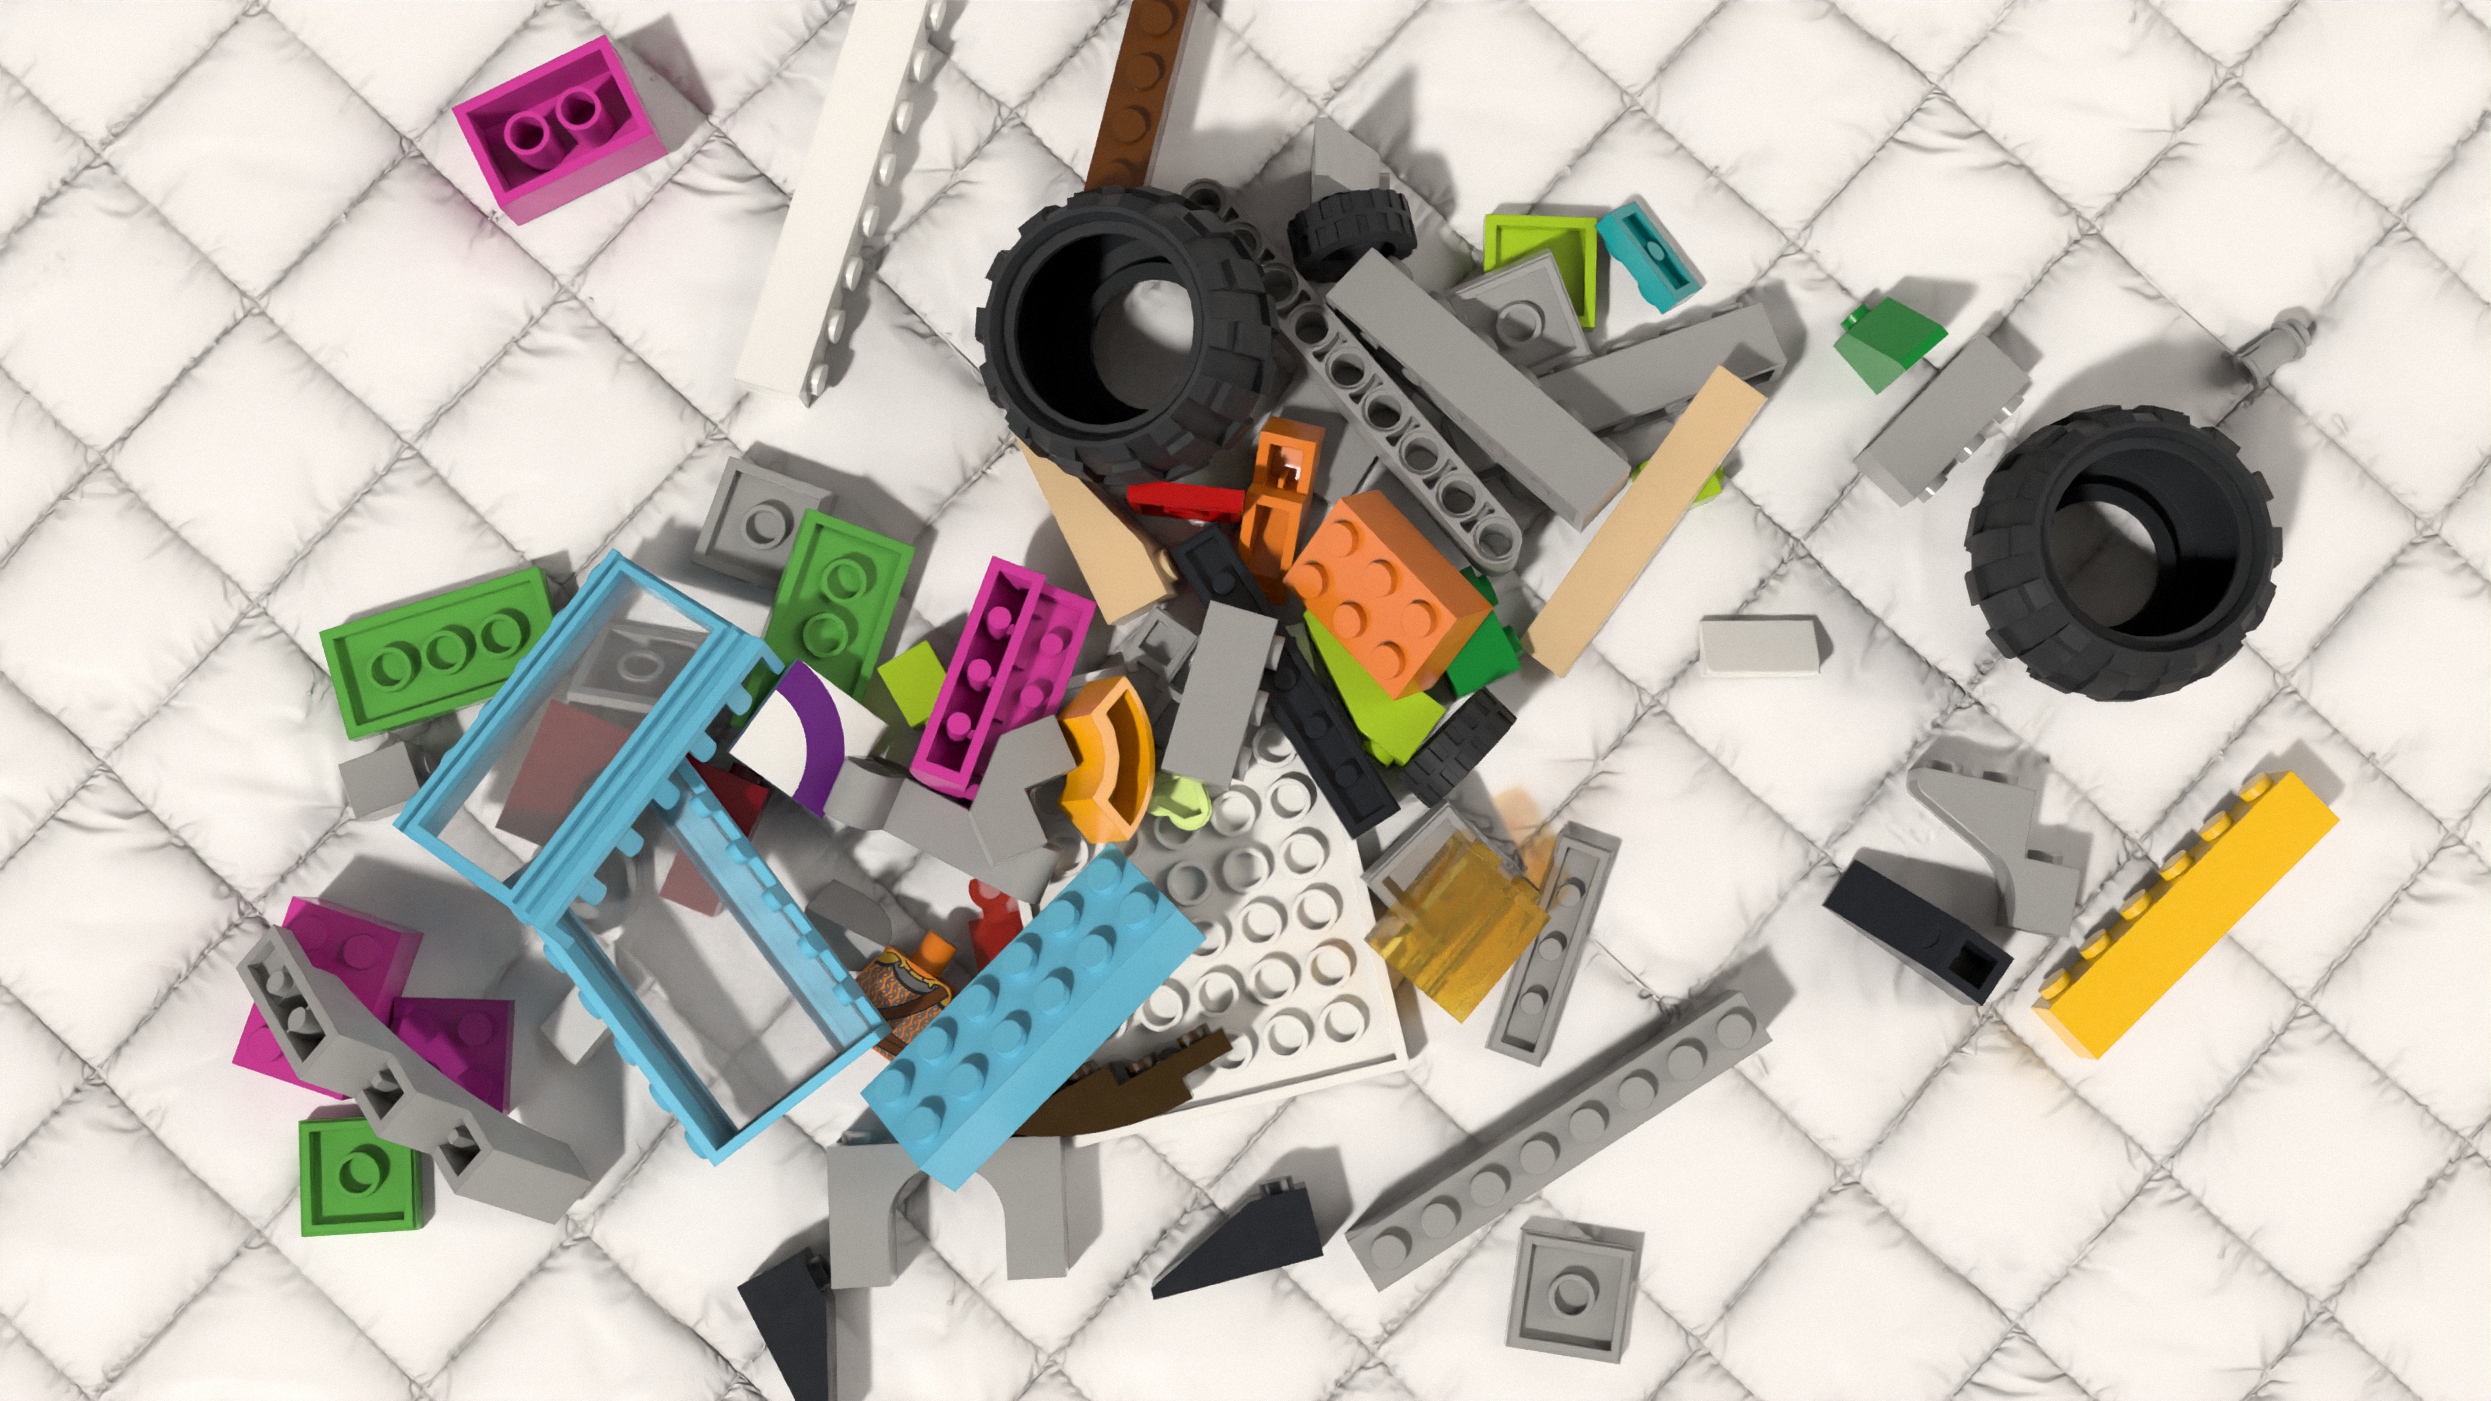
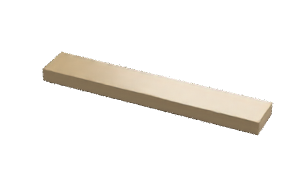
[1519,364,1768,678]

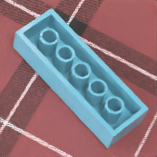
[860,842,1207,1192]

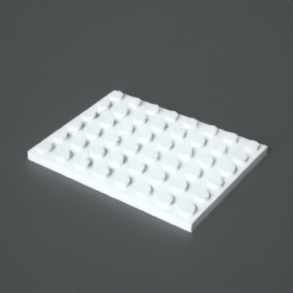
[1017,622,1411,1149]

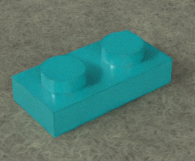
[1594,201,1702,315]

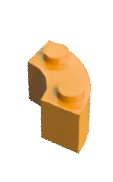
[1056,675,1155,844]

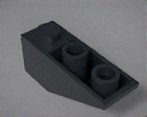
[1821,859,2015,1006]

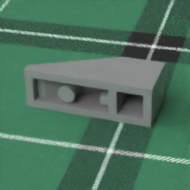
[1310,117,1390,205]

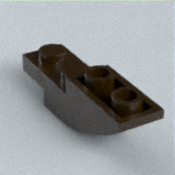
[1013,1022,1233,1137]

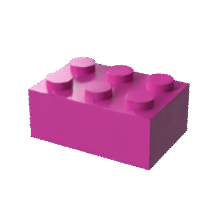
[451,35,669,226]
[232,896,424,1101]

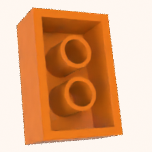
[1282,489,1494,701]

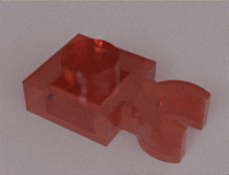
[968,879,1024,973]

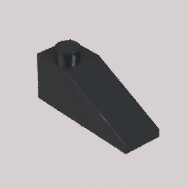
[1151,1175,1324,1300]
[737,1246,838,1401]

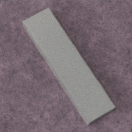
[1484,832,1614,1067]

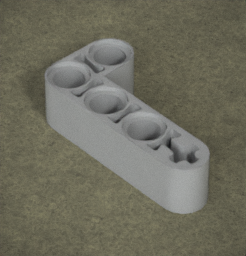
[823,756,1063,905]

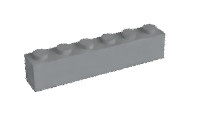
[1326,247,1632,534]
[1441,301,1787,483]

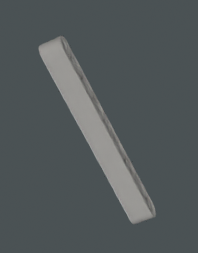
[1181,178,1523,577]

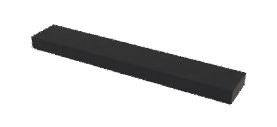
[1169,521,1401,841]

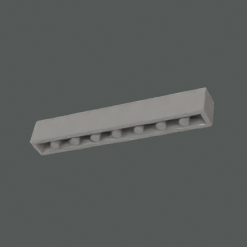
[1344,990,1773,1293]

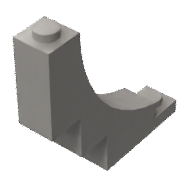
[236,924,592,1225]

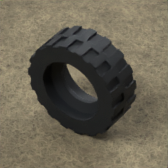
[1286,188,1418,283]
[1396,686,1517,808]

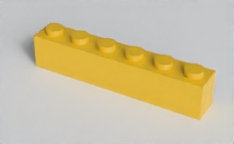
[2030,770,2340,1060]

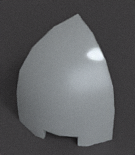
[804,879,892,972]

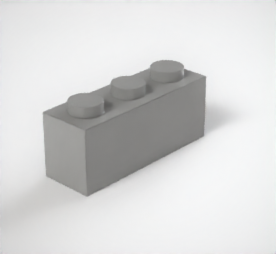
[1852,332,2031,508]
[1161,600,1286,791]

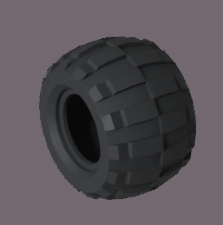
[975,185,1280,486]
[1963,405,2283,702]

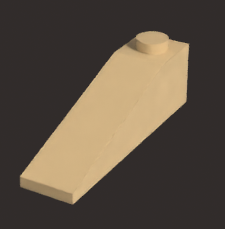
[1014,434,1181,626]

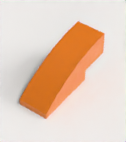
[1238,416,1326,606]

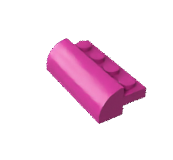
[910,556,1097,801]

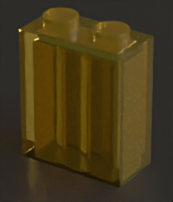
[1363,835,1552,1024]

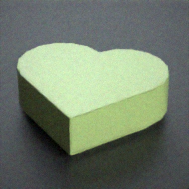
[1146,771,1212,831]

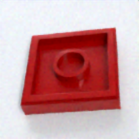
[1127,481,1245,525]

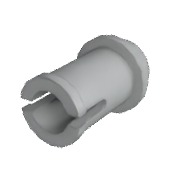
[2233,318,2312,386]

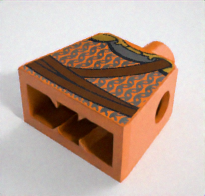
[855,930,960,1062]

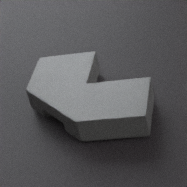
[1122,604,1200,751]
[968,714,1077,868]

